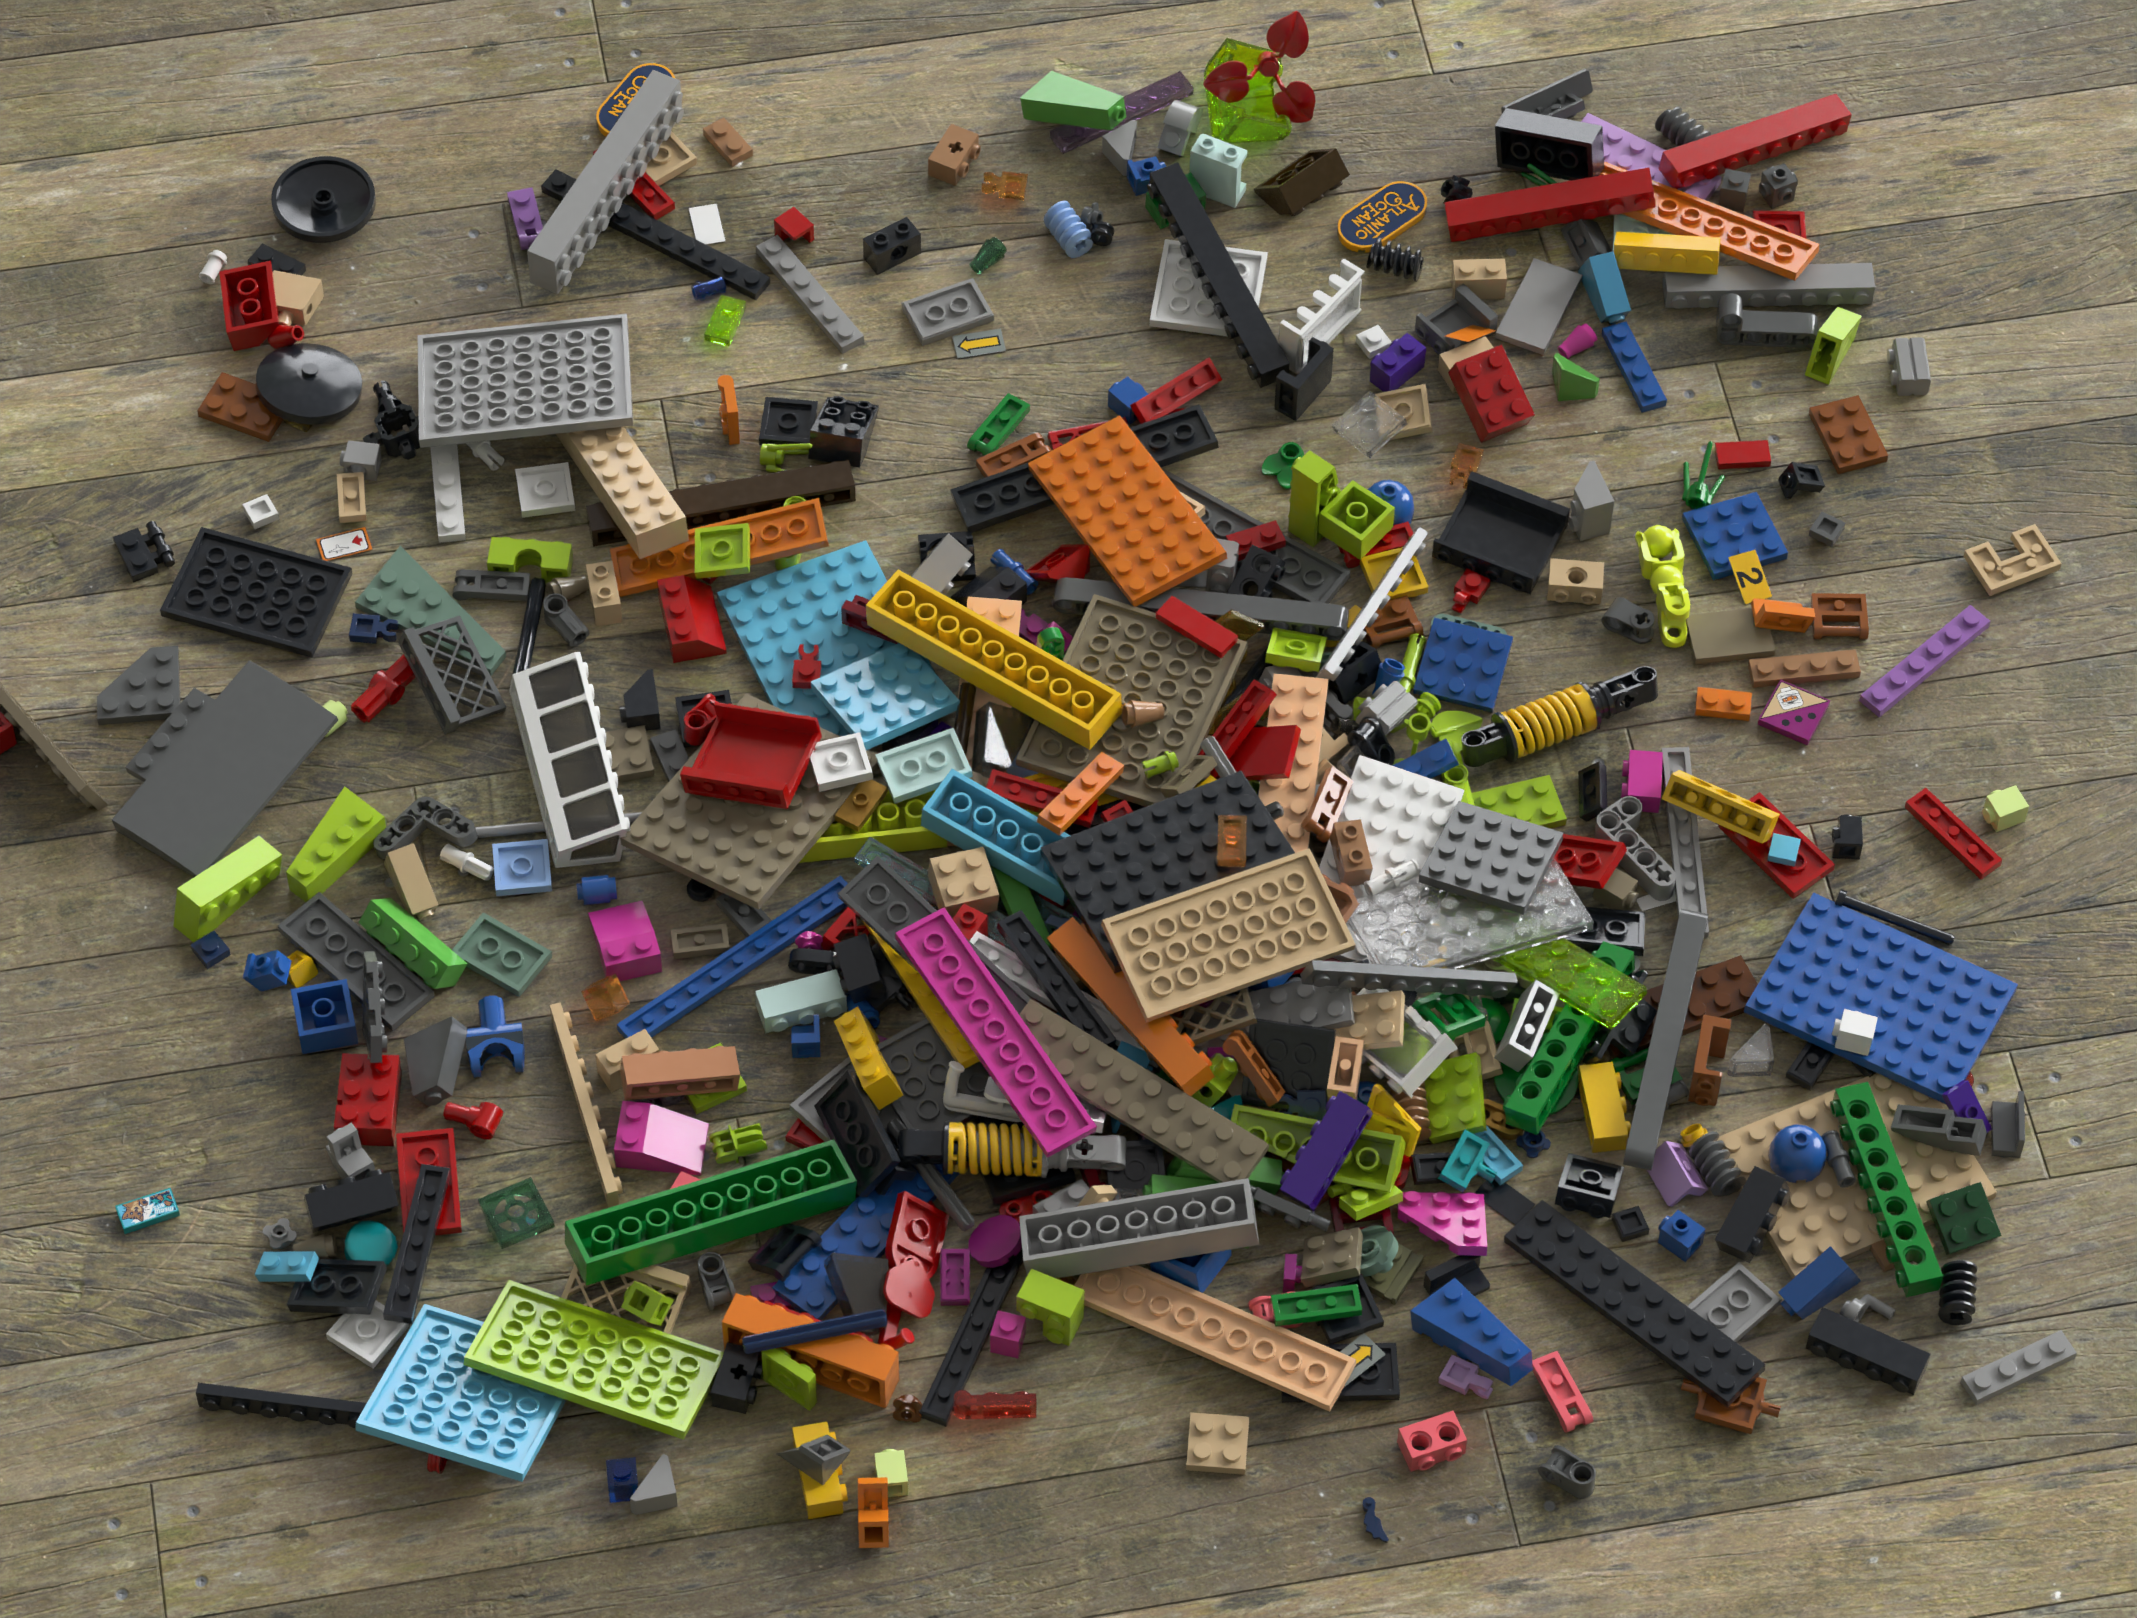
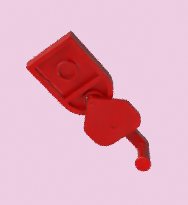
[877,1191,949,1350]

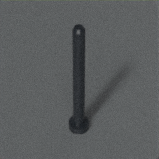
[1835,889,1955,945]

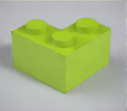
[1016,1269,1085,1346]

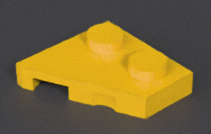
[1364,1083,1421,1157]

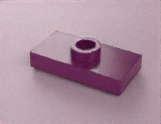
[940,1249,970,1306]

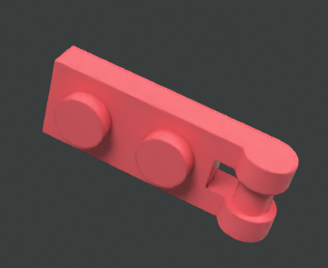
[1532,1351,1593,1433]

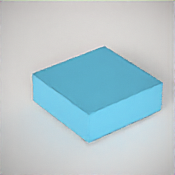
[1767,833,1801,867]

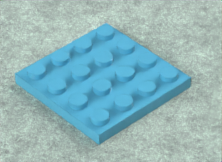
[811,643,960,750]

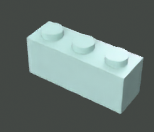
[755,969,847,1033]

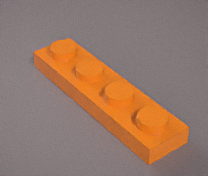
[1037,752,1124,836]

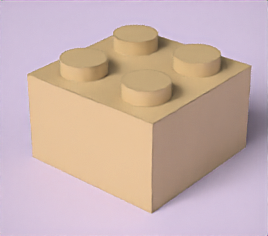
[928,847,999,919]

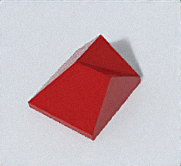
[1026,544,1090,583]

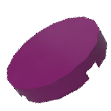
[968,1215,1022,1268]

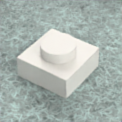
[1356,325,1392,359]
[242,494,279,529]

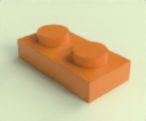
[1695,687,1752,721]

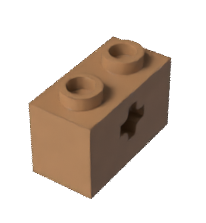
[928,124,981,186]
[1330,819,1373,886]

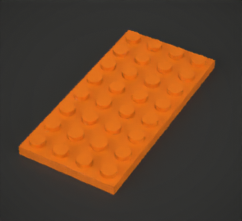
[1028,415,1227,607]

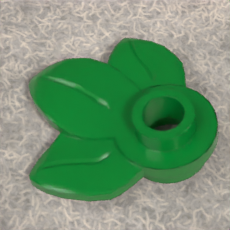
[1262,442,1304,490]

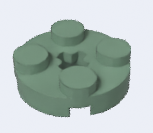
[1360,1225,1398,1277]

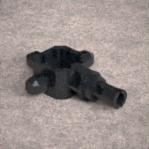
[363,381,420,460]

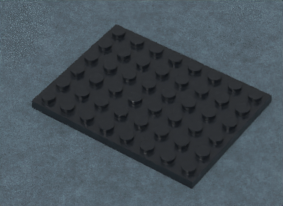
[1040,771,1295,973]

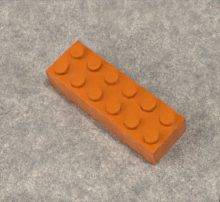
[722,1293,899,1409]

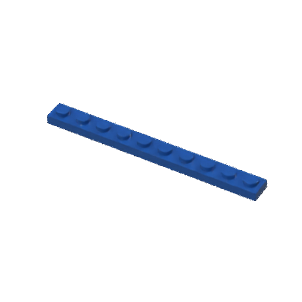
[617,876,848,1039]

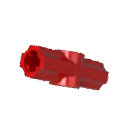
[351,654,415,723]

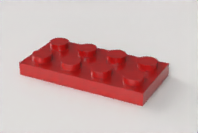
[1718,792,1835,899]
[396,1128,462,1235]

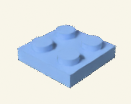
[492,839,552,896]

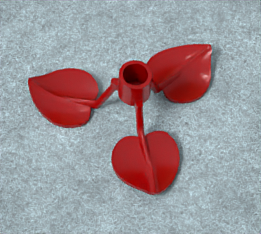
[1203,10,1316,123]

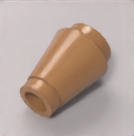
[1121,700,1164,727]

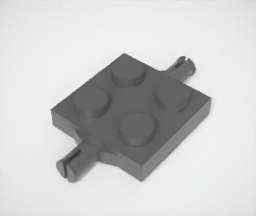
[1250,1185,1331,1232]

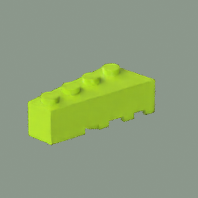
[1288,450,1341,547]

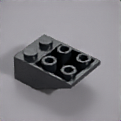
[808,396,879,468]

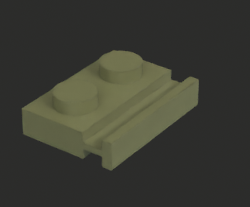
[1364,1243,1424,1305]

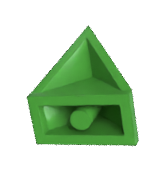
[1552,353,1600,401]

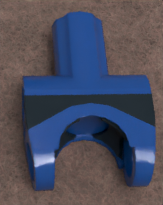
[466,996,525,1078]

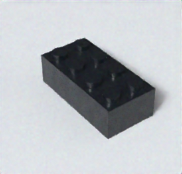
[1495,108,1604,181]

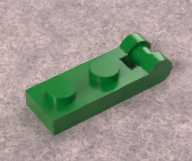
[967,393,1030,456]

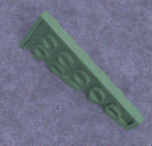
[355,546,506,676]

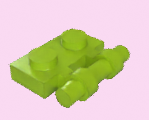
[1327,1182,1403,1221]

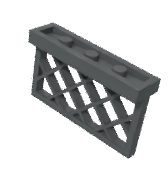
[398,615,506,735]

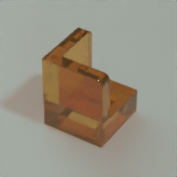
[581,973,630,1021]

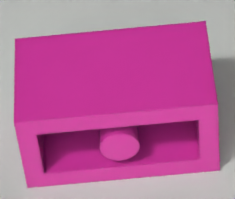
[1621,750,1663,813]

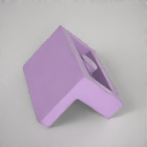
[1647,1141,1708,1207]

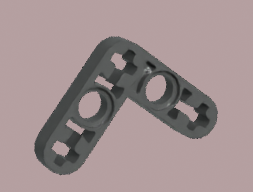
[373,797,478,860]

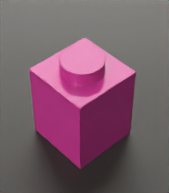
[990,1311,1026,1359]

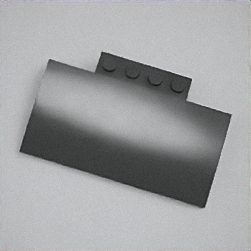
[112,660,338,877]

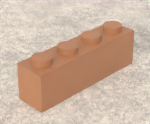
[620,1046,740,1100]

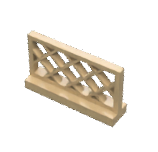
[561,1264,692,1334]

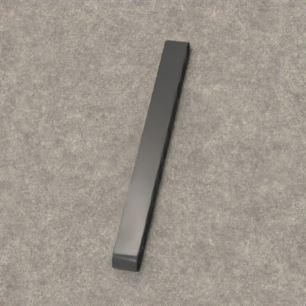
[1053,578,1349,641]
[1623,909,1709,1171]

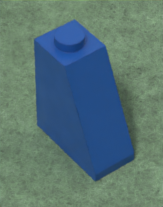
[1778,1246,1861,1320]

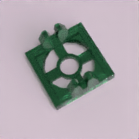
[478,1177,555,1249]

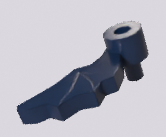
[1362,1497,1389,1543]

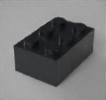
[304,1169,399,1233]

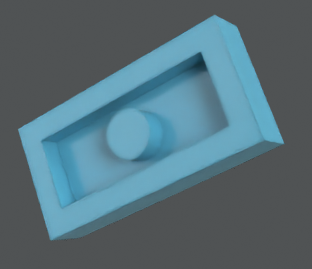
[1474,1125,1523,1185]
[255,1251,319,1282]

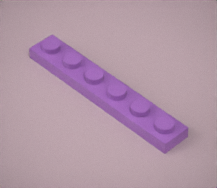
[1859,605,1990,717]

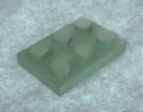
[452,912,552,997]

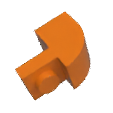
[858,1477,889,1548]

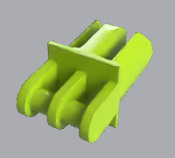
[709,1123,768,1164]

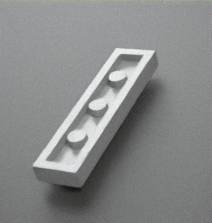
[1961,1330,2077,1405]

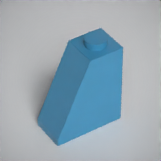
[1578,251,1631,324]

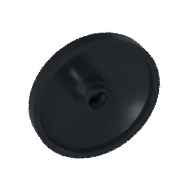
[271,156,376,243]
[256,343,362,425]

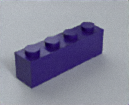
[1280,1091,1373,1212]

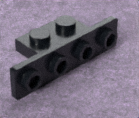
[1582,969,1657,1065]

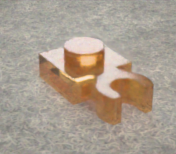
[982,171,1028,200]
[1449,443,1484,489]

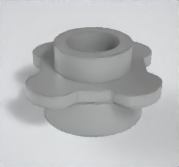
[263,1218,297,1249]

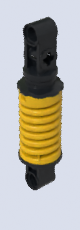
[1461,666,1658,767]

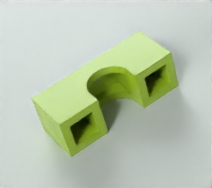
[487,537,573,583]

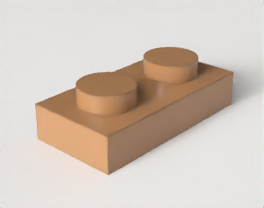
[703,117,753,167]

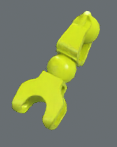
[1635,525,1691,648]

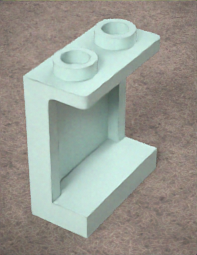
[1189,134,1247,208]

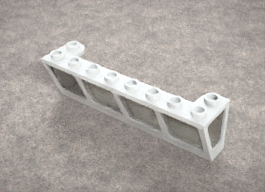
[509,652,630,868]

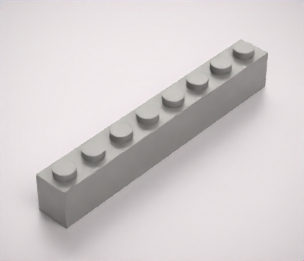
[1662,263,1875,309]

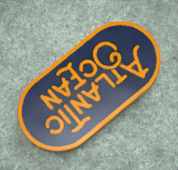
[596,63,675,137]
[1337,181,1427,253]

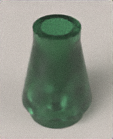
[969,237,1007,275]

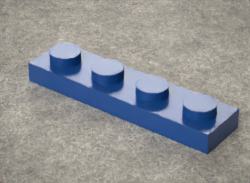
[1601,321,1667,413]

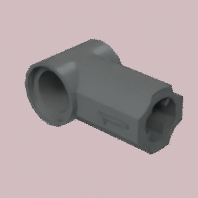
[543,593,589,647]

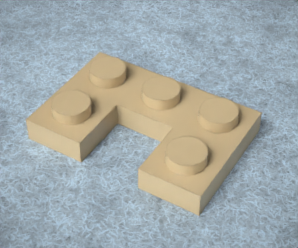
[1963,524,2062,596]

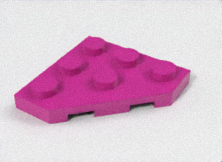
[1397,1191,1487,1256]

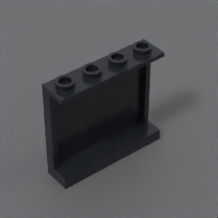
[1432,471,1570,595]

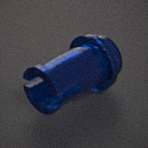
[691,276,726,301]

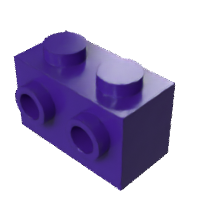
[1370,333,1426,392]

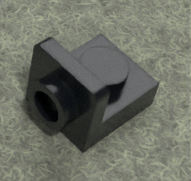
[1778,462,1825,499]

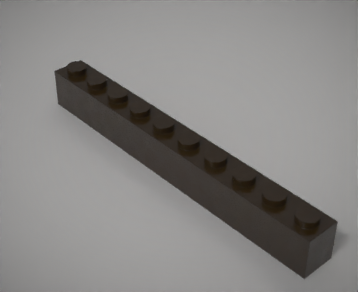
[586,460,856,547]

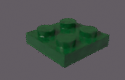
[1926,1182,2002,1255]

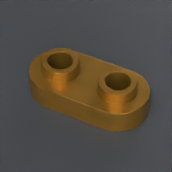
[1484,1099,1524,1140]

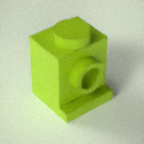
[621,1281,674,1326]

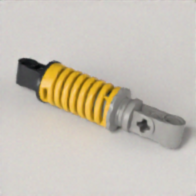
[898,1120,1126,1178]

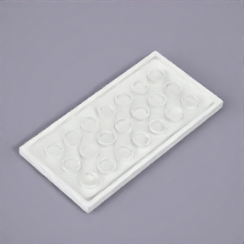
[1319,755,1464,966]

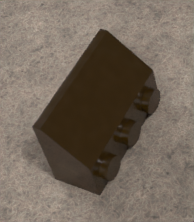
[1253,148,1350,216]

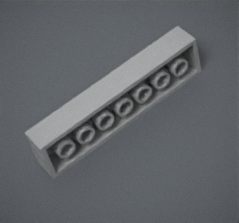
[1019,1178,1259,1278]

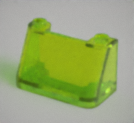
[1204,38,1292,144]

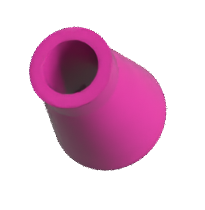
[1557,324,1597,359]

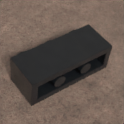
[1715,1166,1790,1263]

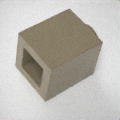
[1593,868,1639,910]

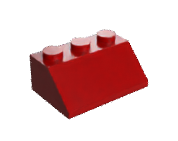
[219,261,279,351]
[657,575,727,663]

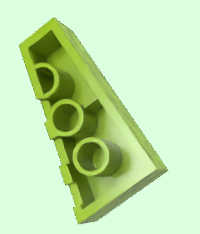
[286,786,386,902]
[173,836,282,943]

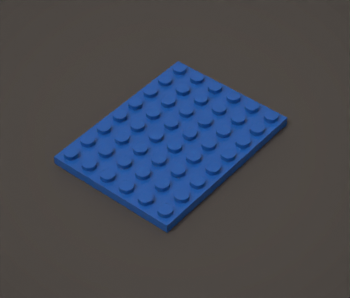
[1744,892,2018,1104]

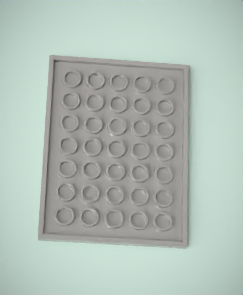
[418,314,633,448]

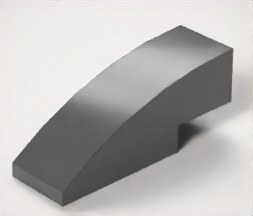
[1891,1104,1987,1156]

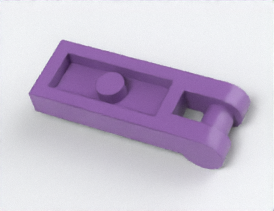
[507,188,543,250]

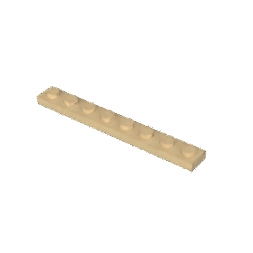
[550,1002,623,1208]

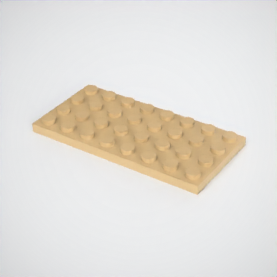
[1101,848,1356,1023]

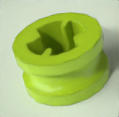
[1415,692,1441,719]

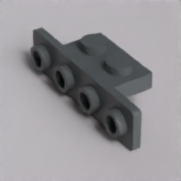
[1501,69,1593,119]

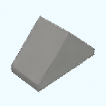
[1102,120,1137,176]
[630,1454,678,1515]

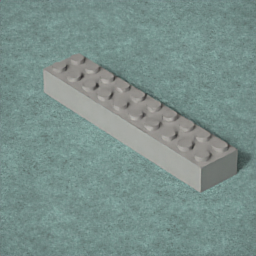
[527,70,684,294]

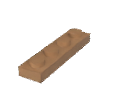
[1748,649,1861,688]

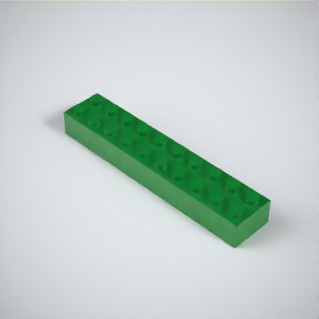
[565,1139,857,1286]

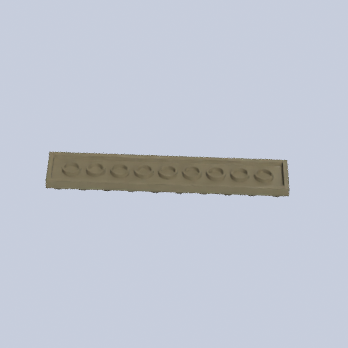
[1019,999,1269,1183]

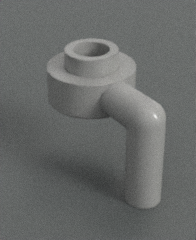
[1840,1294,1896,1322]

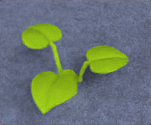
[1353,697,1483,765]

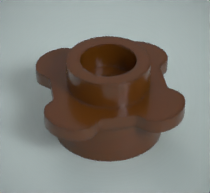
[892,1395,922,1423]

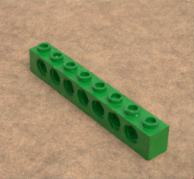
[1503,941,1635,1135]
[1830,1082,1943,1298]

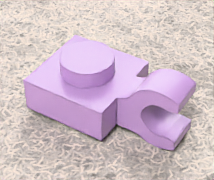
[1439,1355,1493,1399]

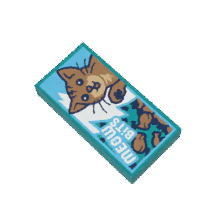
[115,1188,180,1234]

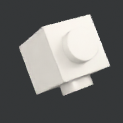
[1832,1009,1878,1056]

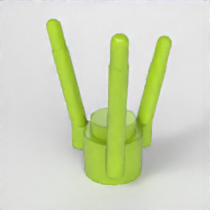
[760,443,812,473]

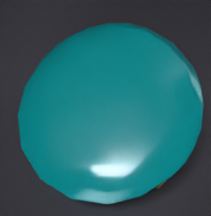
[344,1221,398,1267]

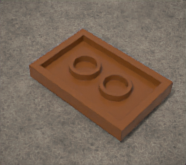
[197,372,283,442]
[1809,395,1888,474]

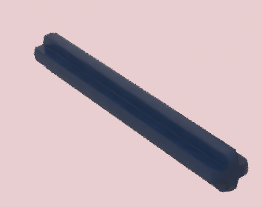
[742,1309,887,1354]

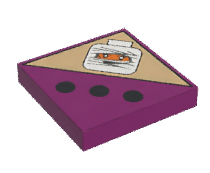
[1757,679,1830,746]

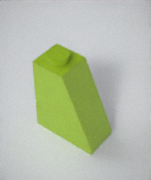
[1805,307,1862,385]

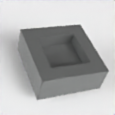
[1808,512,1846,547]

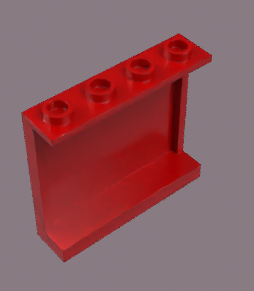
[680,702,822,809]

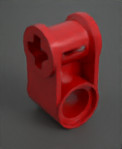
[684,693,719,746]

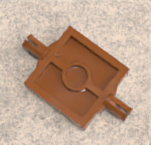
[1681,1377,1781,1434]

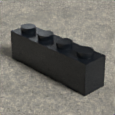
[1806,1307,1931,1395]

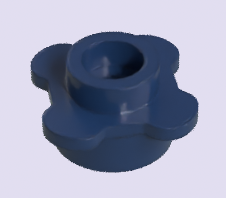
[1516,1130,1551,1158]

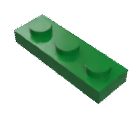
[1270,1284,1362,1327]

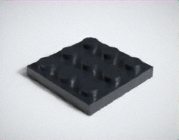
[1241,1018,1336,1110]

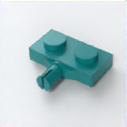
[1438,1129,1497,1193]

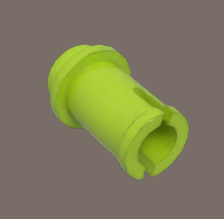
[1142,751,1179,779]

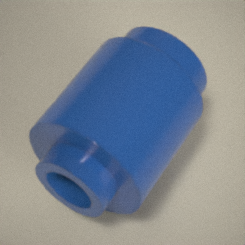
[576,875,617,905]

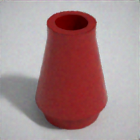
[268,325,304,349]

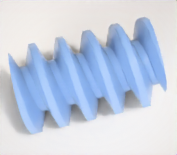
[1044,201,1093,258]

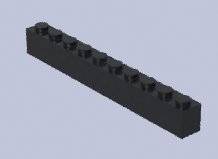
[1147,162,1290,388]

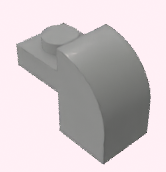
[1157,100,1203,156]
[326,1122,375,1181]

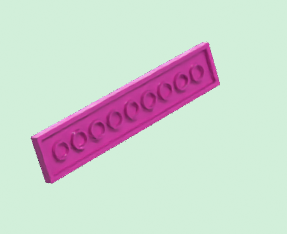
[895,907,1097,1158]

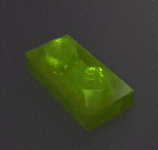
[704,295,746,346]

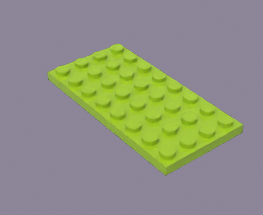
[463,1280,724,1440]

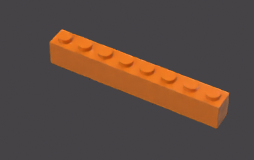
[1047,917,1215,1096]

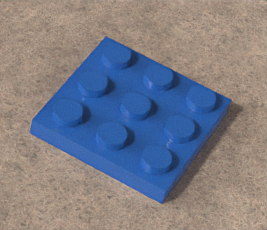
[1682,492,1788,580]
[1413,617,1513,713]

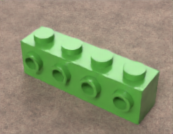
[358,898,468,989]

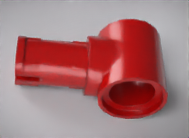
[443,1102,503,1140]

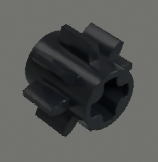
[1441,175,1473,204]

